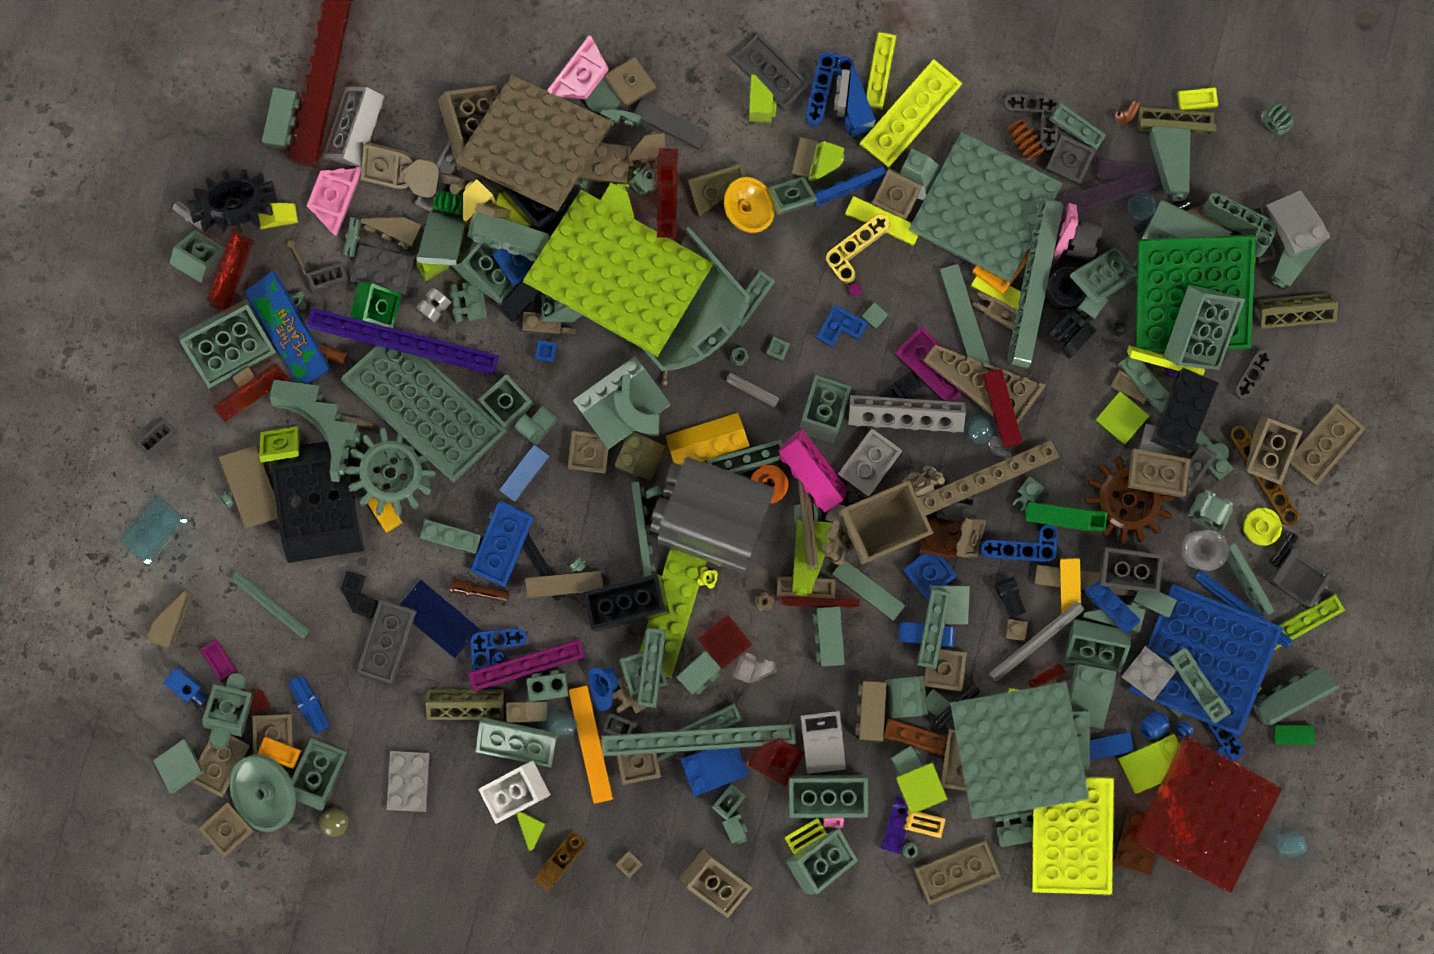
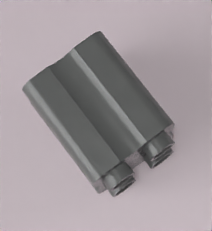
[650,456,775,575]

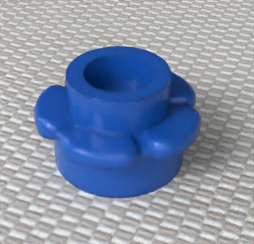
[1175,721,1194,739]

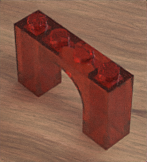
[657,148,678,238]

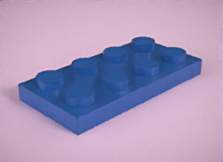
[470,501,535,587]

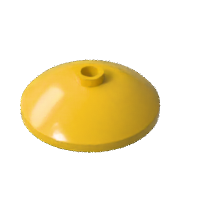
[724,177,775,233]

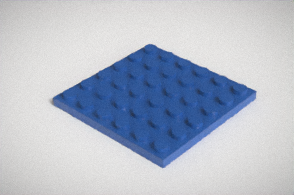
[1129,584,1283,736]

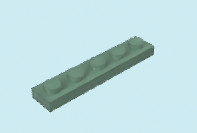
[631,482,656,577]

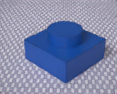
[535,340,557,363]

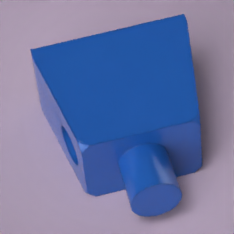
[163,665,208,706]

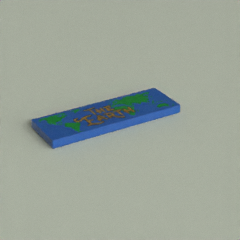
[245,272,331,384]

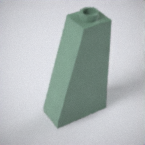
[1149,126,1190,201]
[1270,231,1330,290]

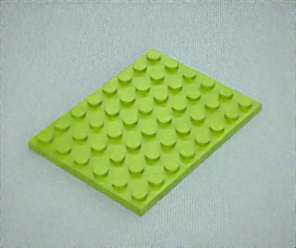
[523,190,713,357]

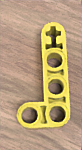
[826,214,890,283]

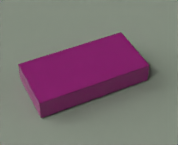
[200,639,238,682]

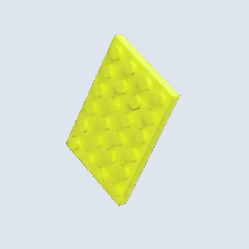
[1033,776,1114,894]

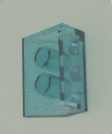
[120,495,188,564]

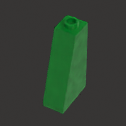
[1025,502,1108,531]

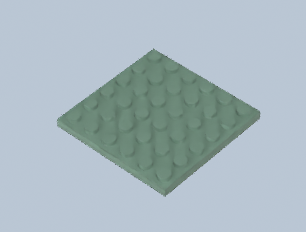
[908,132,1063,283]
[950,682,1089,820]

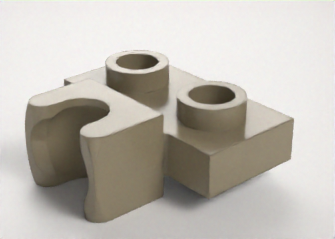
[612,676,647,714]

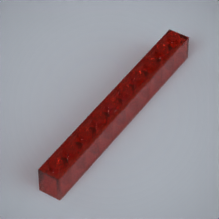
[290,0,352,168]

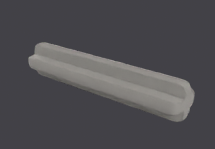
[726,373,779,407]

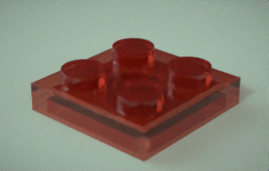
[698,615,752,669]

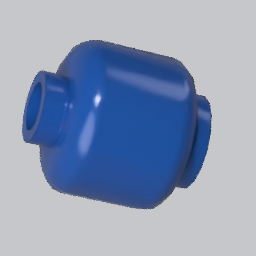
[1140,712,1170,741]

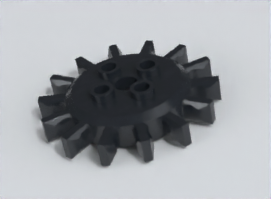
[188,169,278,235]

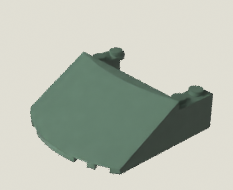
[638,226,750,371]

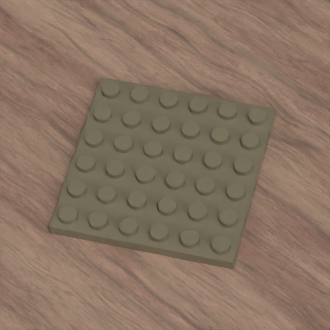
[456,75,612,211]

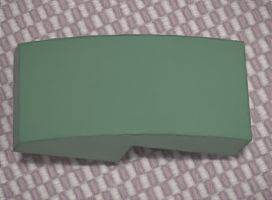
[600,110,642,128]

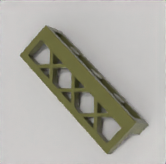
[1137,107,1217,136]
[1257,293,1338,329]
[425,689,505,720]

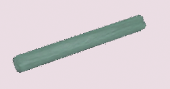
[231,572,309,638]

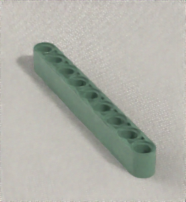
[1007,198,1063,369]

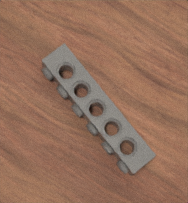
[848,395,966,433]

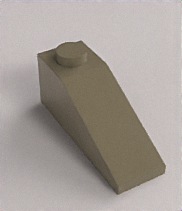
[146,592,192,649]

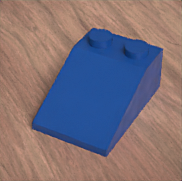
[844,68,875,137]
[681,747,749,796]

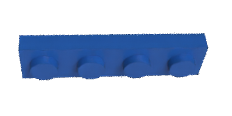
[814,167,886,207]

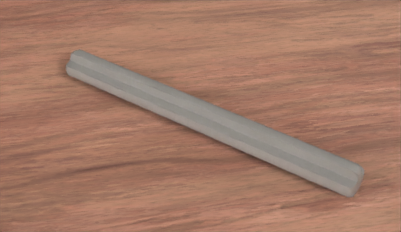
[989,602,1084,682]

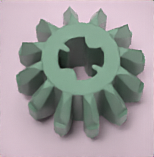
[1261,103,1294,135]

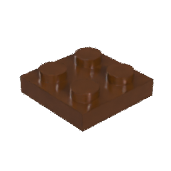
[919,516,962,560]

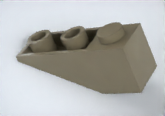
[360,217,424,249]

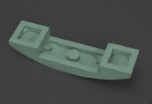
[1169,647,1231,724]

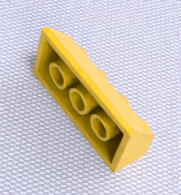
[665,413,750,465]

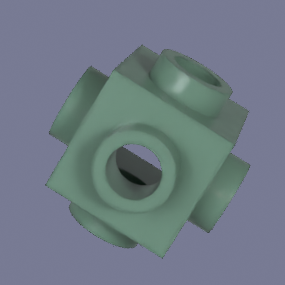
[628,164,661,197]

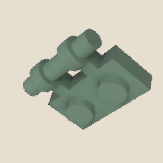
[449,282,488,323]
[994,809,1033,847]

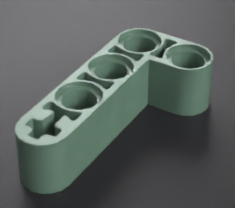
[1202,193,1277,257]
[514,405,558,445]

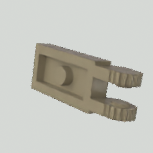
[972,292,1017,331]
[522,312,577,335]

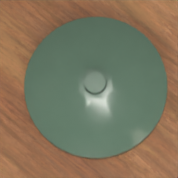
[230,754,296,832]

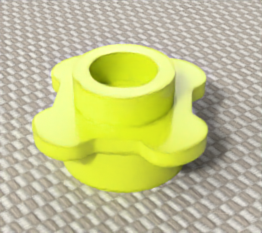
[697,567,718,589]

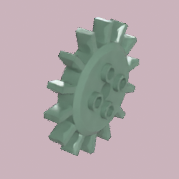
[345,428,436,516]

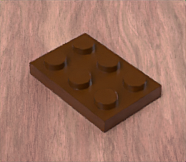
[1112,808,1166,875]

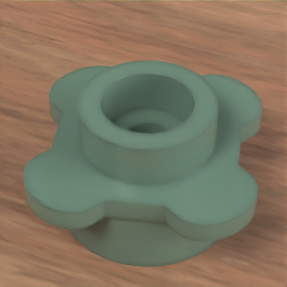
[289,292,307,311]

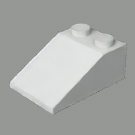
[478,761,550,824]

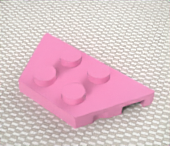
[547,36,609,99]
[307,167,361,236]
[1051,203,1078,267]

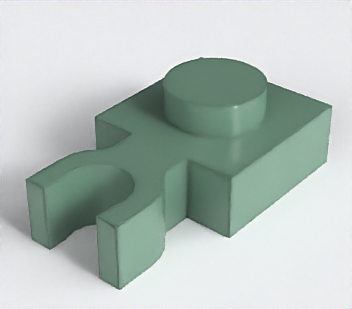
[1011,476,1044,512]

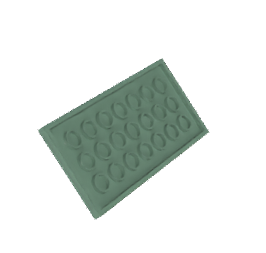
[341,346,506,483]

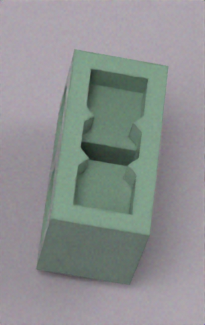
[527,670,569,702]

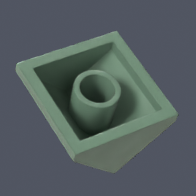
[768,177,817,216]

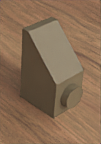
[506,702,548,722]

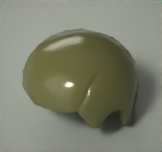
[319,807,349,837]

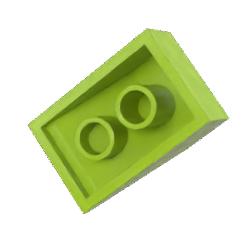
[1118,734,1192,794]

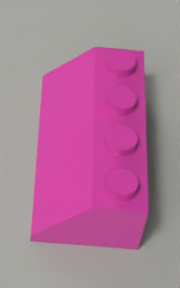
[779,428,847,512]

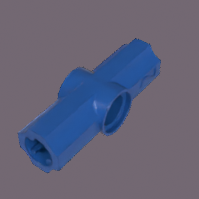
[288,675,331,734]

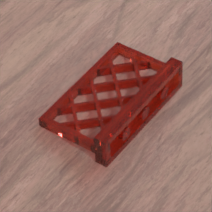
[207,228,255,310]

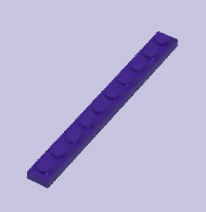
[307,308,499,375]

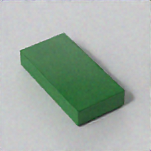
[1274,725,1314,745]

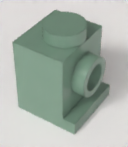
[722,813,748,845]

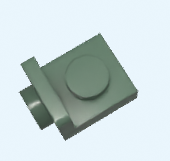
[793,503,822,524]

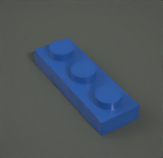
[1085,580,1140,634]

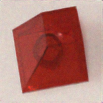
[748,738,804,786]

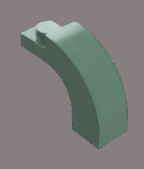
[614,374,659,436]

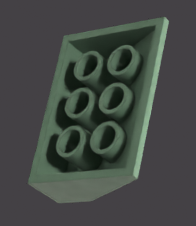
[1163,285,1245,370]
[179,299,276,389]
[573,356,671,450]

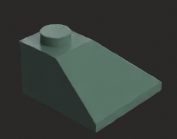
[900,149,942,201]

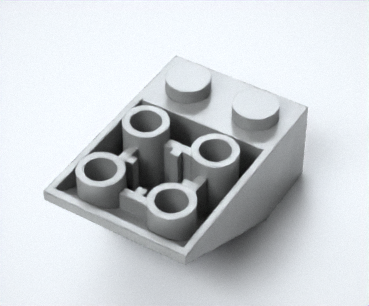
[800,711,846,774]

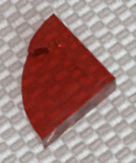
[251,689,271,716]

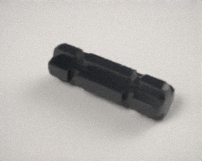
[1269,532,1298,566]

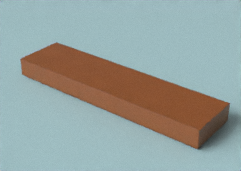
[883,718,948,756]

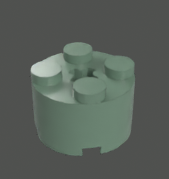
[1188,490,1233,532]

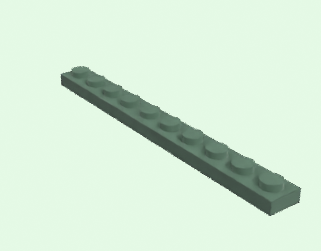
[601,724,796,756]

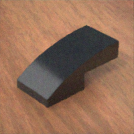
[879,371,923,399]

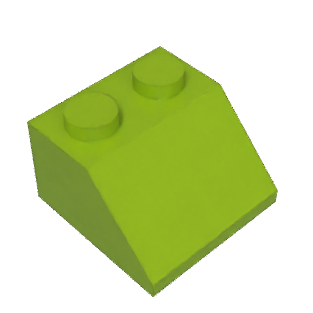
[749,75,777,123]

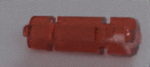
[1028,664,1065,688]

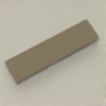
[475,203,511,218]
[524,571,603,598]

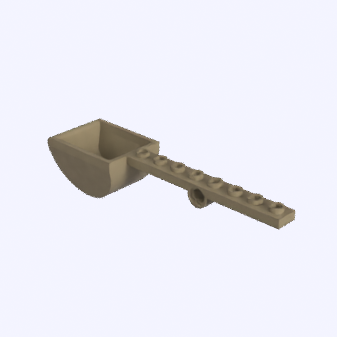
[839,440,1059,564]

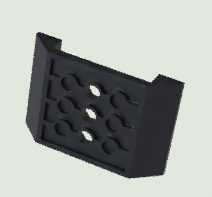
[271,441,365,563]

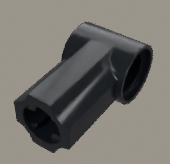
[995,577,1026,618]

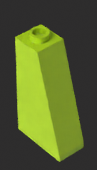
[792,520,832,596]

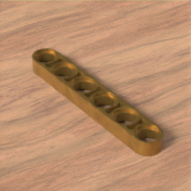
[1229,426,1299,526]

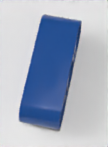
[898,622,956,647]

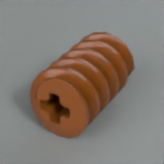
[1007,119,1045,162]

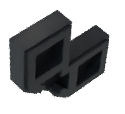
[341,571,378,619]

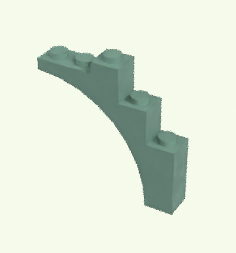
[270,380,361,482]

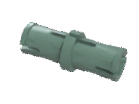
[343,217,361,257]

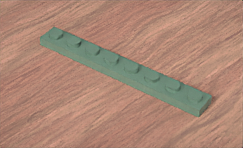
[1118,356,1234,482]

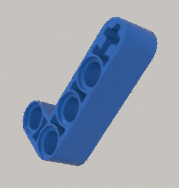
[806,52,854,128]
[979,525,1057,562]

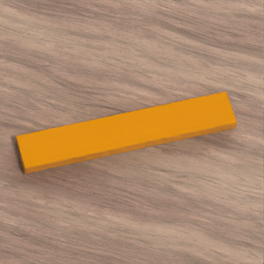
[568,685,613,804]

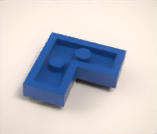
[816,305,868,348]

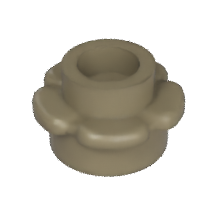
[755,592,774,611]

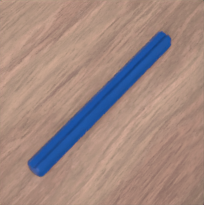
[1194,570,1293,649]

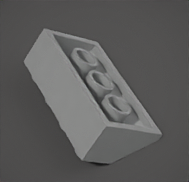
[322,87,384,167]

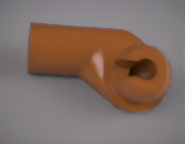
[1115,101,1140,123]

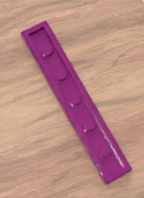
[468,639,585,692]

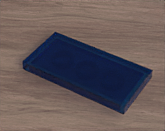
[400,580,480,658]

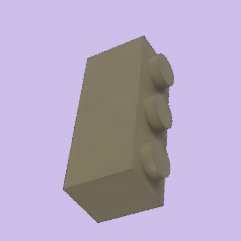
[855,681,886,741]

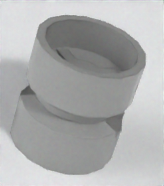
[415,287,451,323]

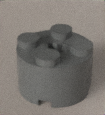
[1063,219,1103,261]

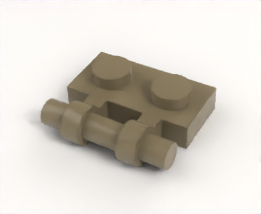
[901,465,945,498]
[822,520,853,566]

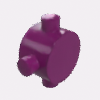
[847,283,862,298]

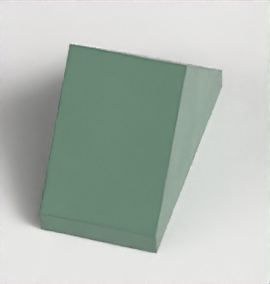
[712,784,746,821]

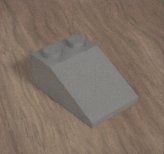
[1265,190,1330,257]

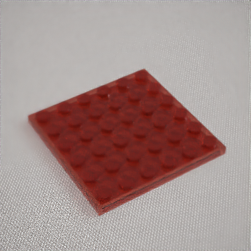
[1132,736,1282,893]

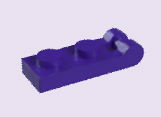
[881,796,909,854]

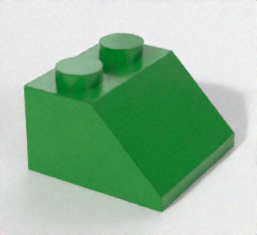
[350,283,401,328]

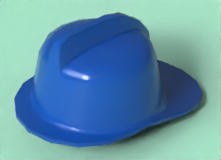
[589,667,618,711]

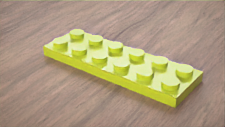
[860,59,962,169]

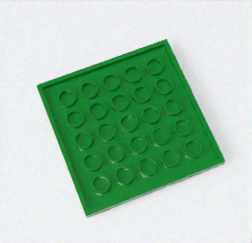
[1135,235,1256,352]

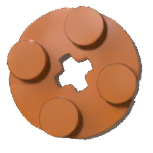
[751,465,788,504]

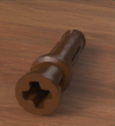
[449,577,509,603]

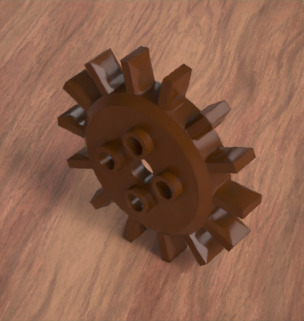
[1084,456,1175,543]

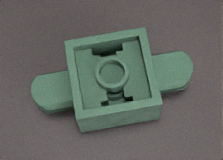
[202,673,252,749]

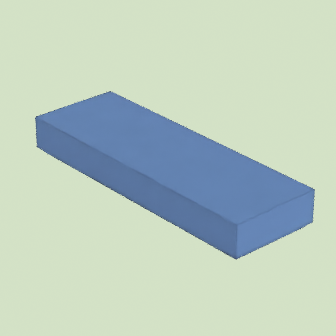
[499,445,550,502]

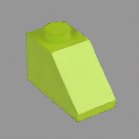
[808,141,845,181]
[601,183,635,219]

